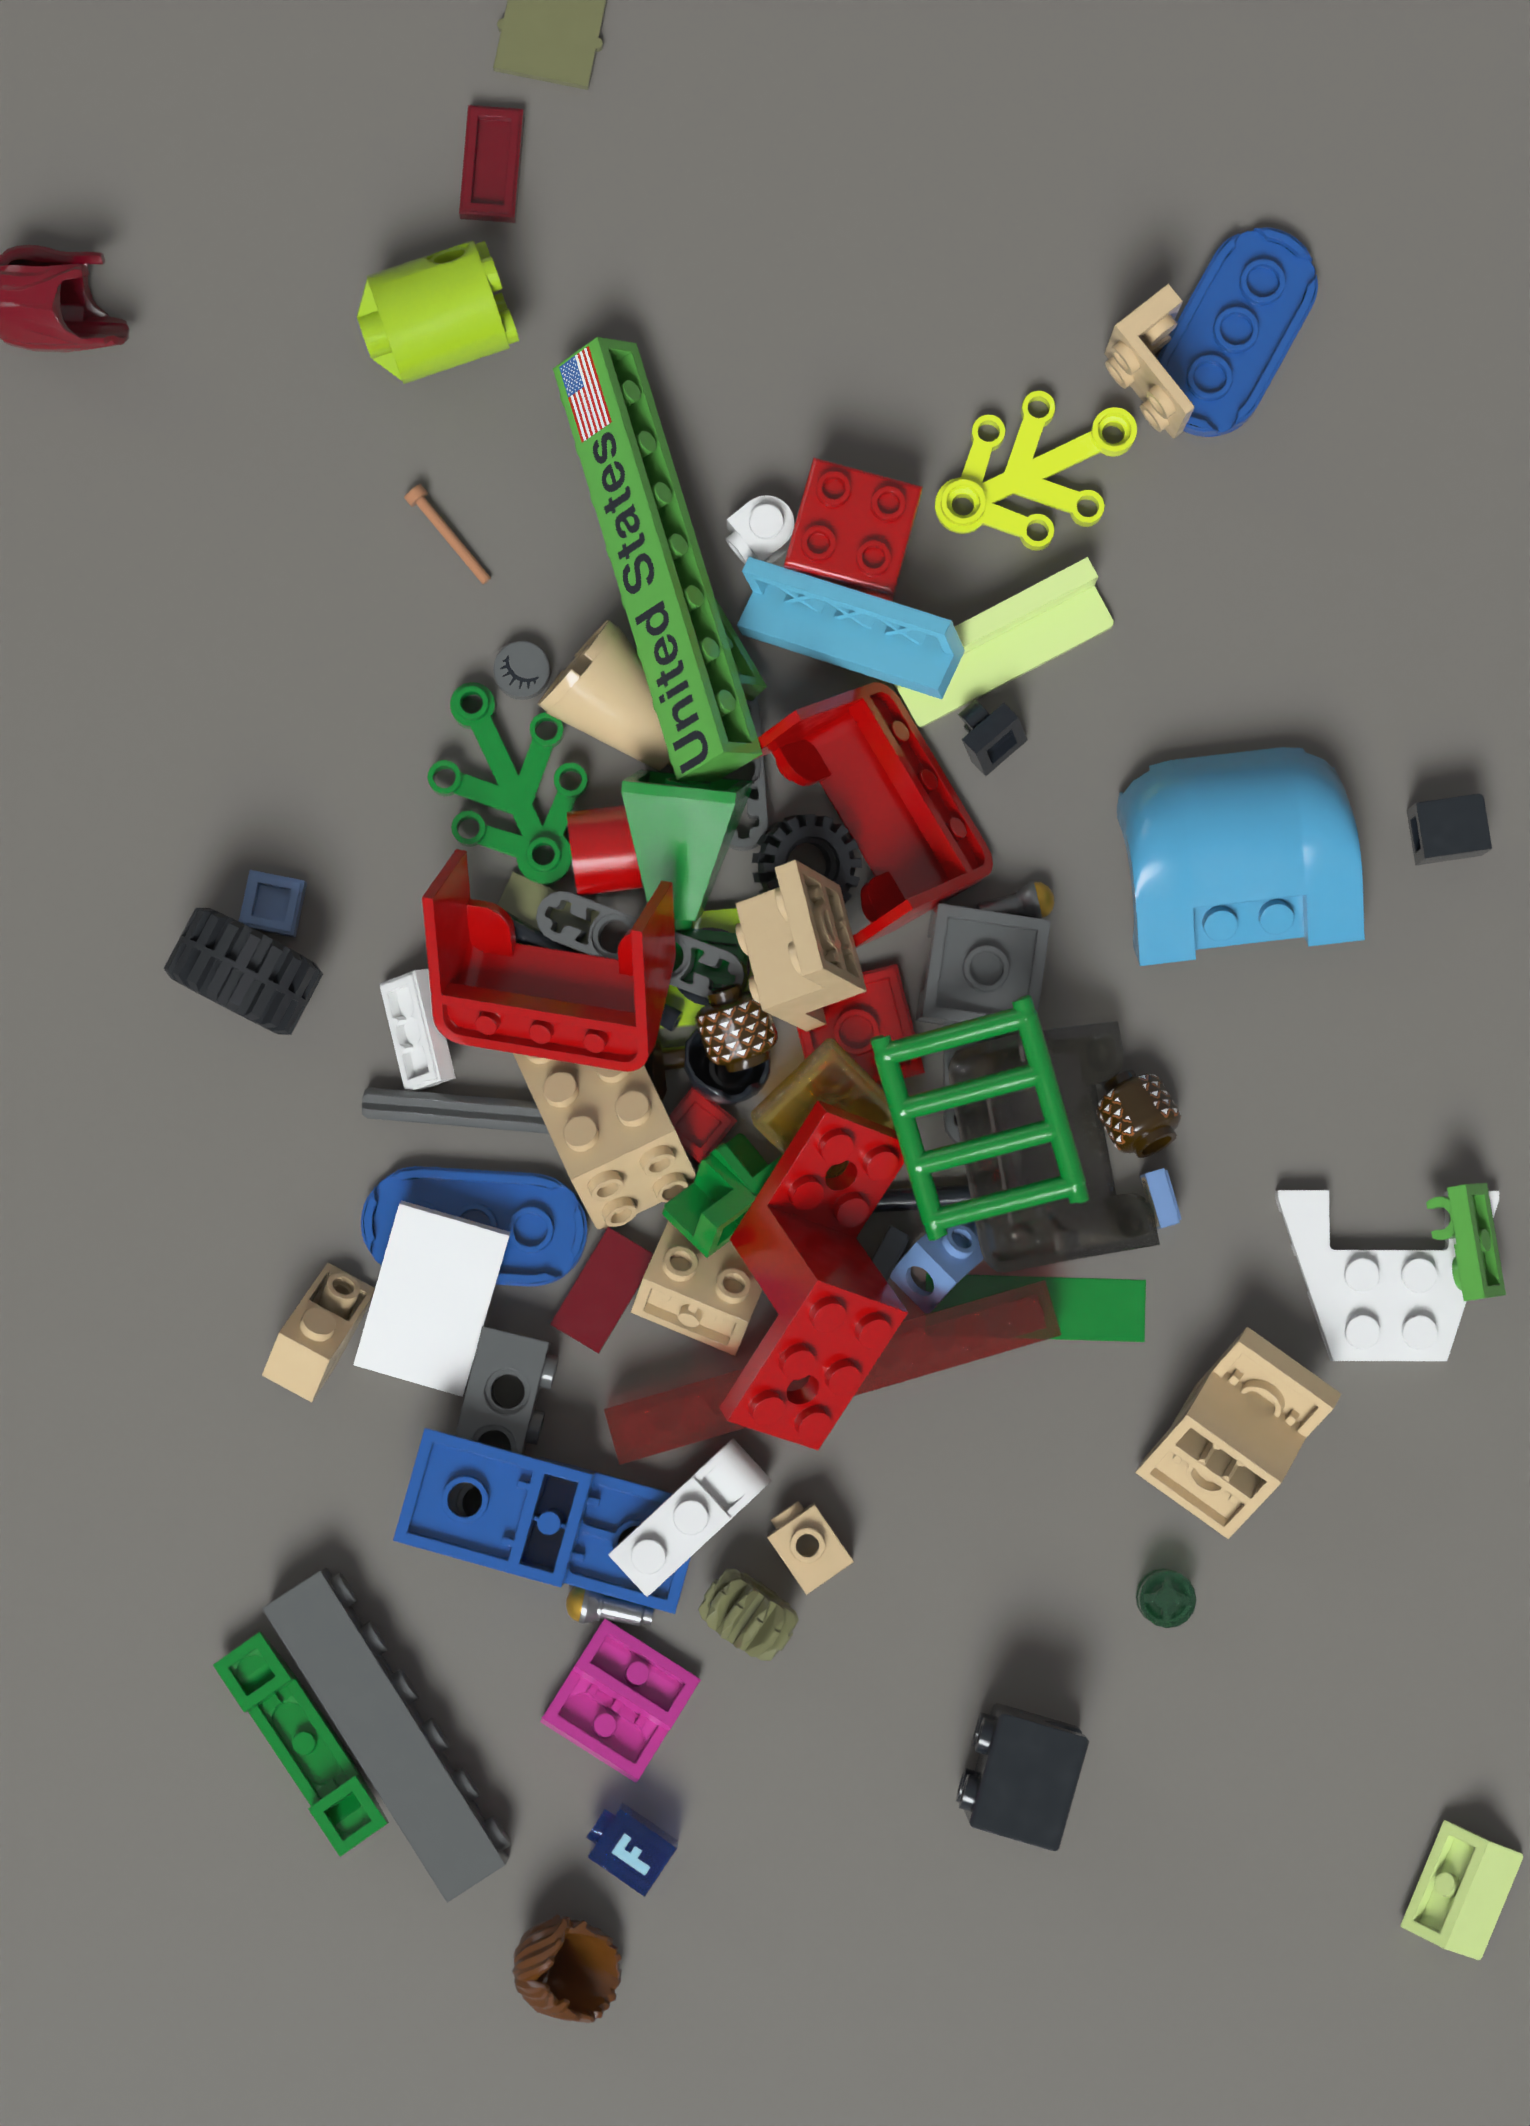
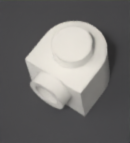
[725,495,794,564]

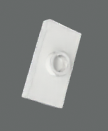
[380,969,456,1091]

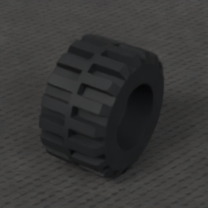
[164,908,323,1035]

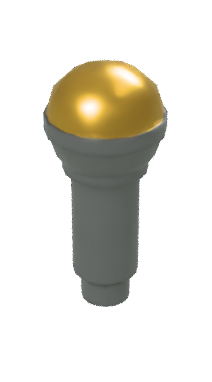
[972,881,1055,919]
[566,1587,654,1626]

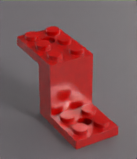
[719,1100,909,1450]

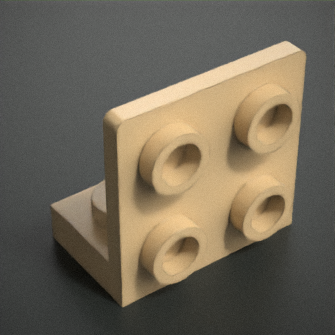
[1104,284,1194,439]
[631,1221,762,1356]

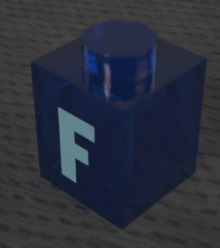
[586,1802,679,1897]

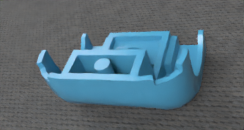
[1117,747,1365,966]

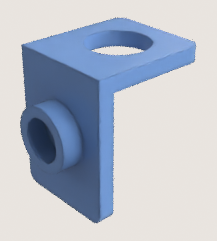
[890,1221,997,1314]

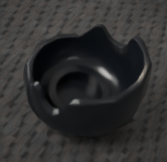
[684,1027,771,1105]

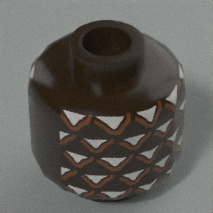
[695,983,778,1072]
[1096,1070,1181,1158]

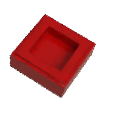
[669,1087,738,1163]

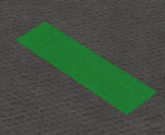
[924,1273,1146,1342]

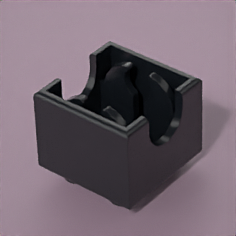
[956,1703,1089,1851]

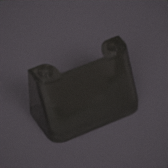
[949,1021,1160,1273]

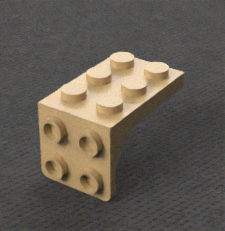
[513,1053,696,1229]

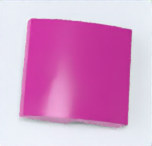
[540,1618,701,1783]

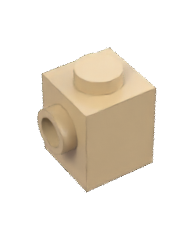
[767,1501,854,1595]

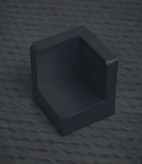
[1407,794,1492,866]

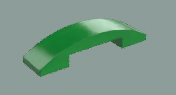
[213,1632,389,1857]

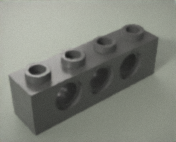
[427,1326,559,1552]

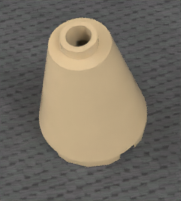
[538,620,673,771]

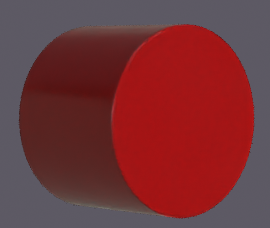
[567,805,643,896]

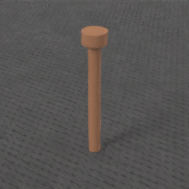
[404,484,491,585]

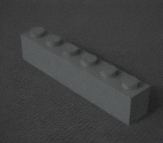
[262,1567,511,1903]

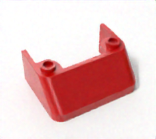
[755,682,993,948]
[422,849,676,1072]

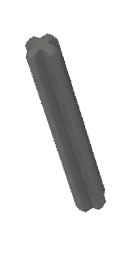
[362,1087,549,1134]

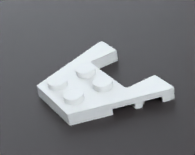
[1275,1190,1499,1361]

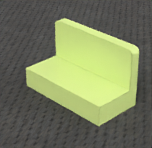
[1400,1820,1523,1960]

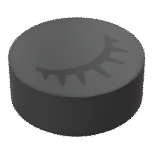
[493,641,551,700]

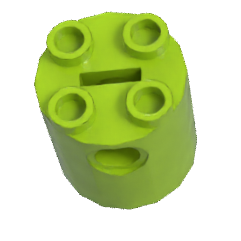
[356,240,520,384]

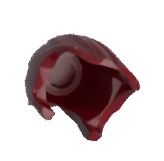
[0,245,129,352]

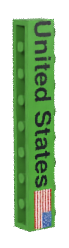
[553,337,763,782]

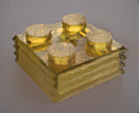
[751,1038,895,1178]

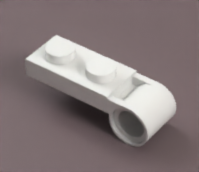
[608,1438,772,1597]

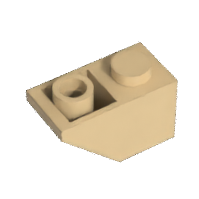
[262,1263,375,1402]

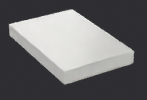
[353,1200,511,1397]

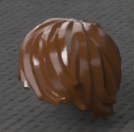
[512,1914,622,2023]

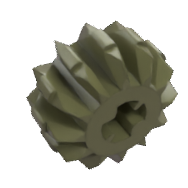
[698,1569,799,1661]

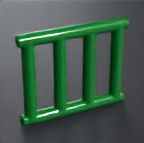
[870,995,1090,1241]

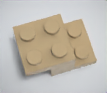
[735,860,867,1032]
[1135,1327,1341,1539]

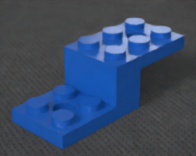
[393,1428,691,1614]

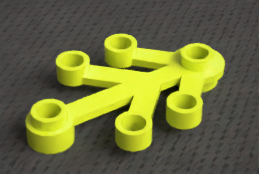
[935,391,1137,551]

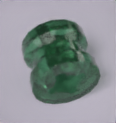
[1135,1568,1197,1628]

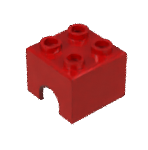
[783,457,923,602]

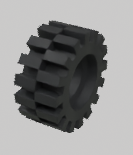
[752,814,862,903]

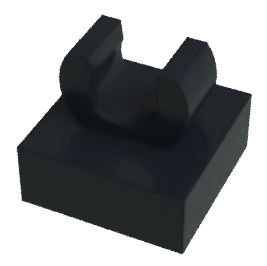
[958,700,1028,776]

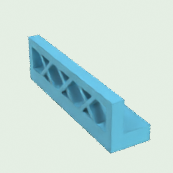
[737,557,965,699]

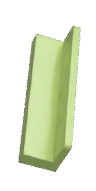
[894,557,1114,728]

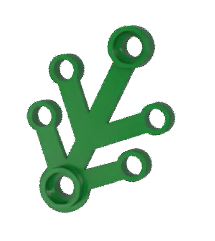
[427,682,588,884]

